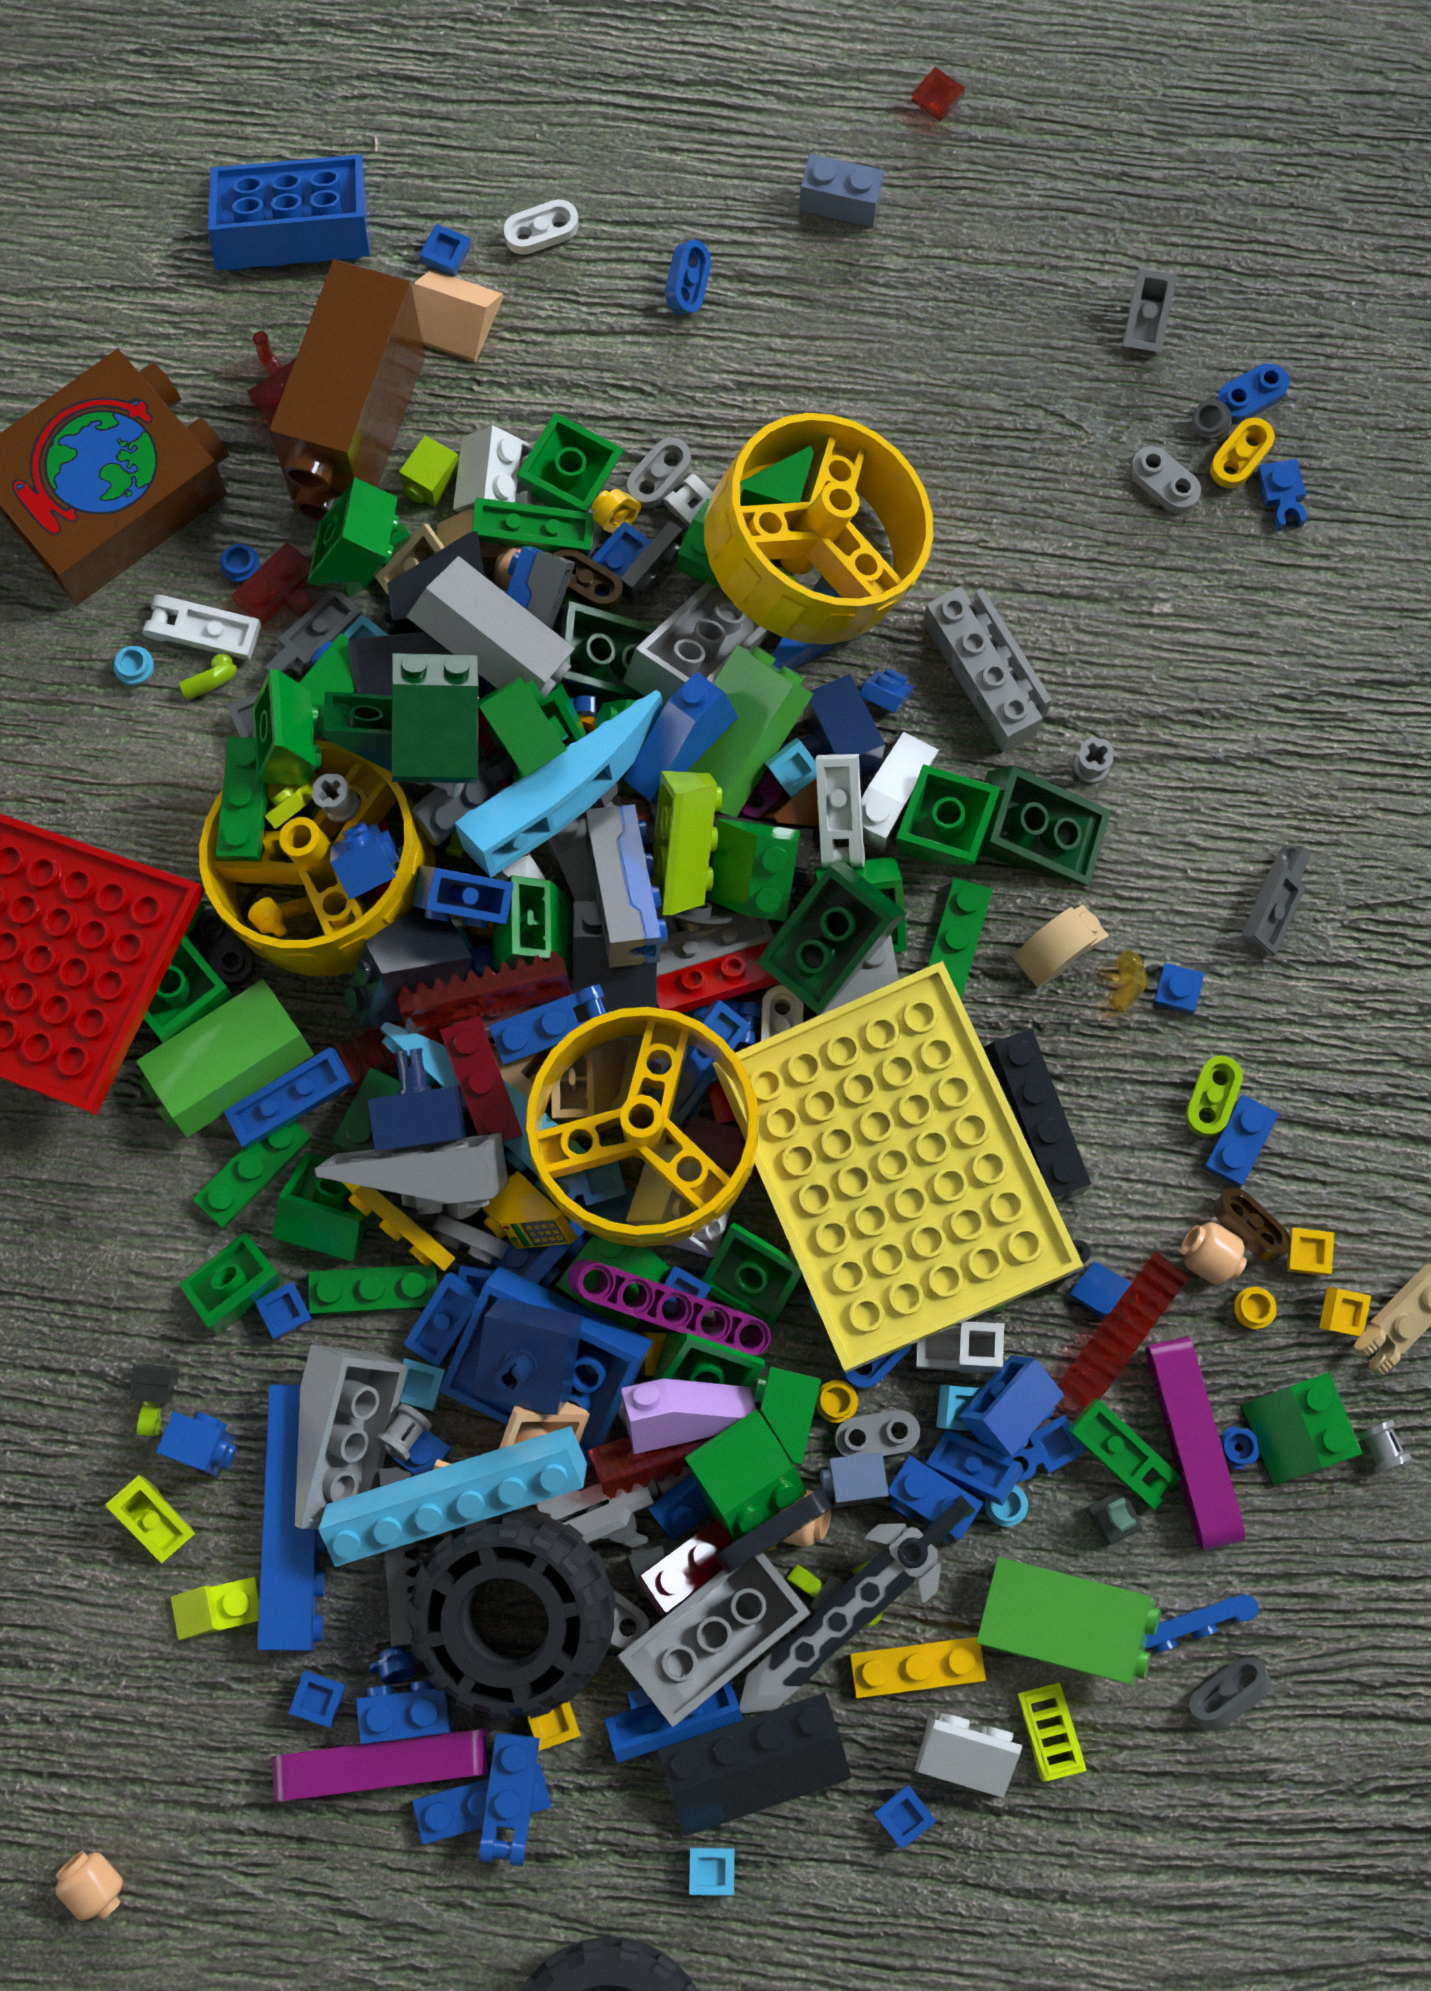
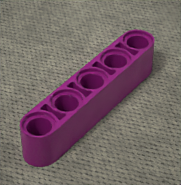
[568,1258,771,1356]
[1145,1336,1245,1551]
[271,1728,490,1802]

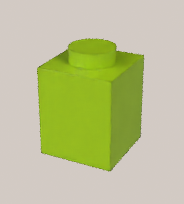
[399,435,459,508]

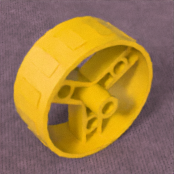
[704,413,934,644]
[199,741,436,976]
[526,1007,760,1247]

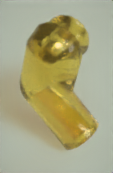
[1109,950,1148,1013]

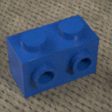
[330,822,399,900]
[412,865,514,929]
[959,1355,1064,1457]
[156,1411,237,1478]
[887,1455,983,1544]
[356,1680,454,1744]

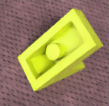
[265,772,321,829]
[105,1475,195,1563]
[171,1577,260,1640]

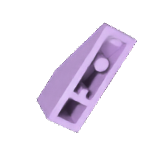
[621,1379,757,1454]

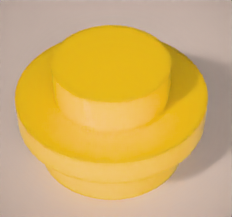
[1233,1287,1277,1330]
[816,1380,858,1423]

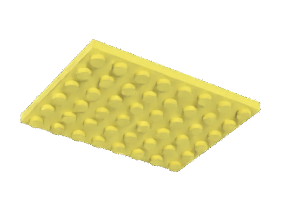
[712,961,1084,1373]

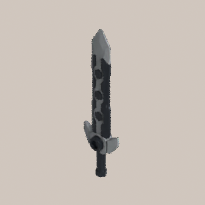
[739,1494,976,1713]

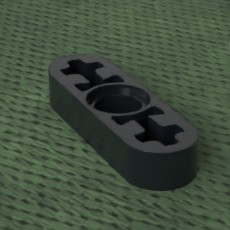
[715,1488,834,1575]

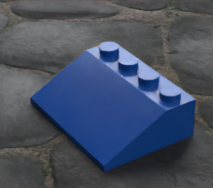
[208,154,370,271]
[439,1266,653,1467]

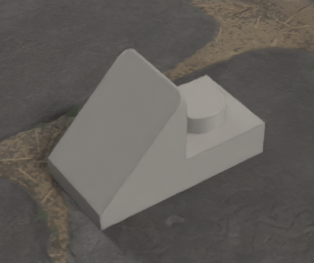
[1122,267,1178,353]

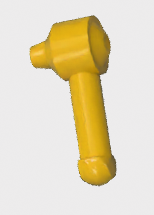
[248,894,316,937]

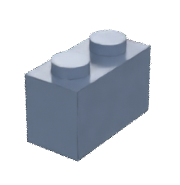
[799,154,885,227]
[819,1452,889,1509]

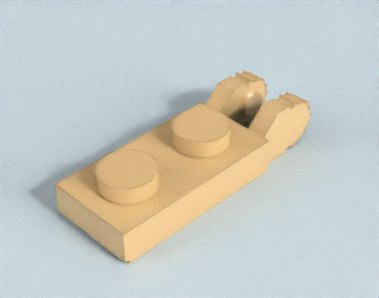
[1354,1264,1431,1376]

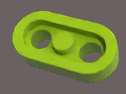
[1185,1055,1243,1137]

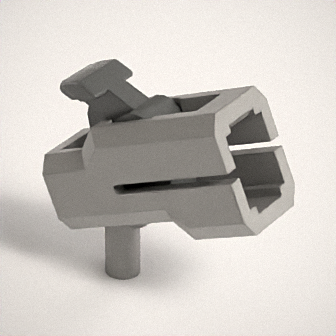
[536,1442,659,1550]

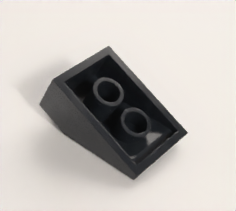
[573,901,657,1036]

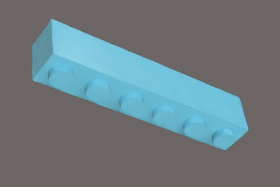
[318,1426,587,1567]

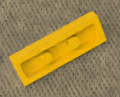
[343,1182,455,1271]
[849,1637,986,1698]

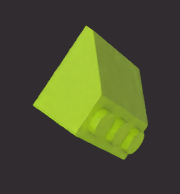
[650,771,722,915]

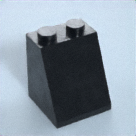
[382,531,485,635]
[348,632,483,711]
[345,907,472,1028]

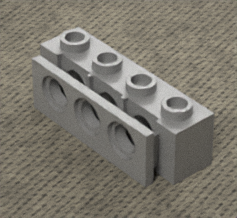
[923,586,1052,753]

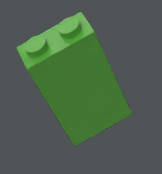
[686,645,813,818]
[136,979,314,1138]
[976,1557,1161,1688]

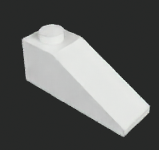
[861,732,939,853]

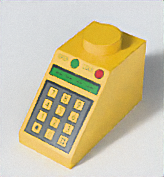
[482,1171,578,1249]

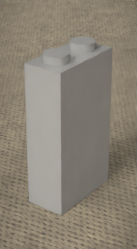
[406,556,575,699]

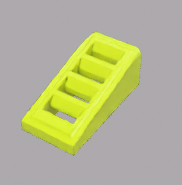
[1017,1682,1087,1782]

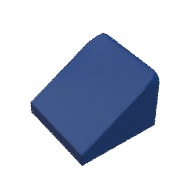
[1069,1261,1131,1320]

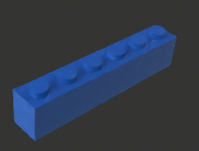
[257,1385,327,1651]

